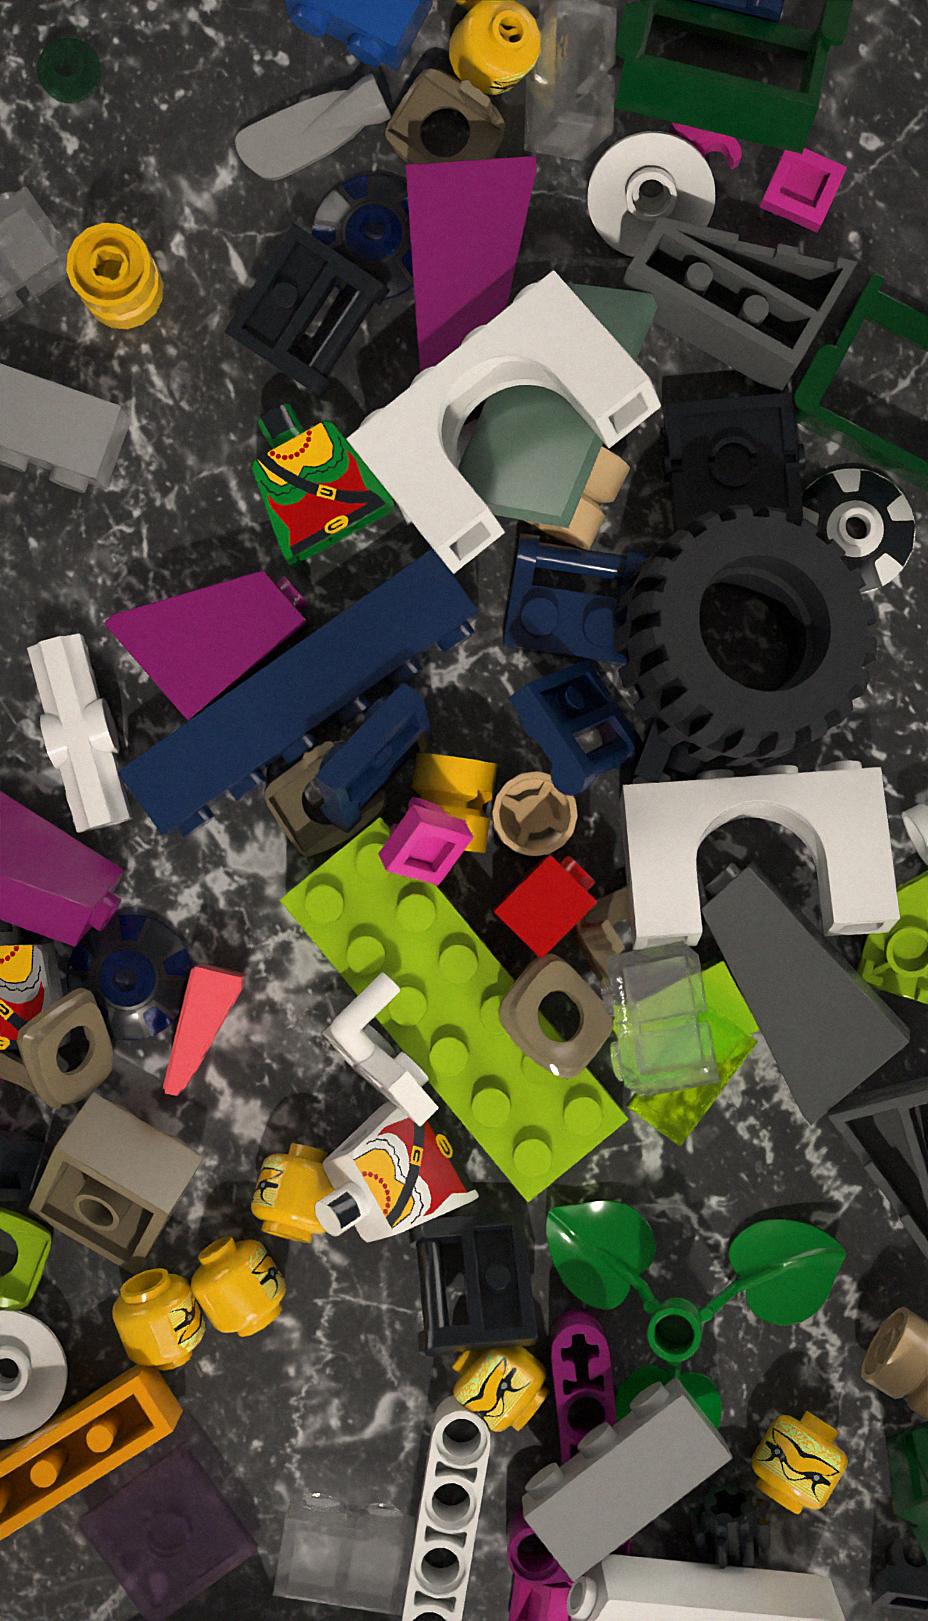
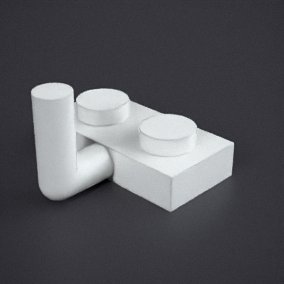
[322,972,438,1127]

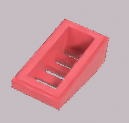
[162,963,248,1096]

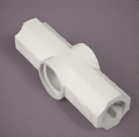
[27,634,133,833]

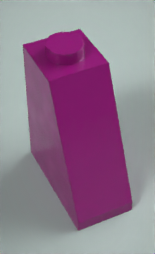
[104,570,310,721]

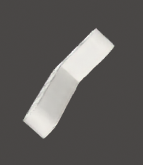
[400,1395,490,1621]

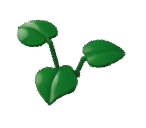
[546,1200,846,1430]

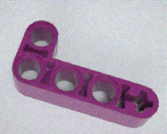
[506,1310,630,1585]

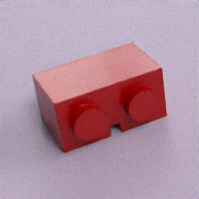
[492,855,597,959]

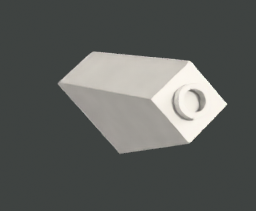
[567,1554,846,1621]

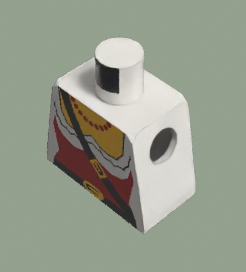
[315,1101,479,1242]

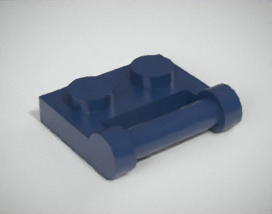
[503,533,646,666]
[509,659,644,796]
[315,682,434,833]

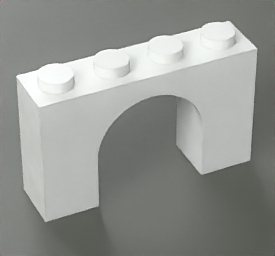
[346,270,661,574]
[619,760,900,950]

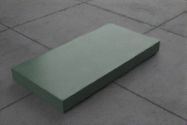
[458,279,658,528]

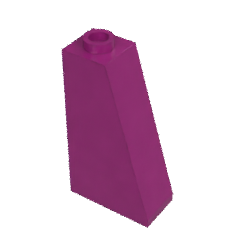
[406,156,537,417]
[0,791,124,947]

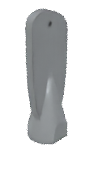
[235,73,392,181]

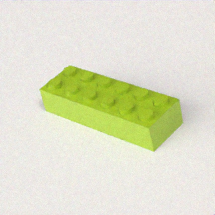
[279,817,629,1202]

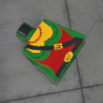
[251,403,395,569]

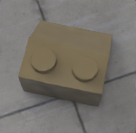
[27,1092,204,1275]

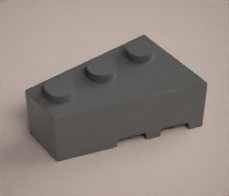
[620,216,858,394]
[827,1076,928,1259]

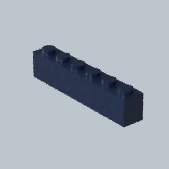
[117,548,479,838]

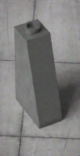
[701,859,910,1125]

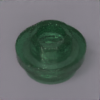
[37,38,102,104]

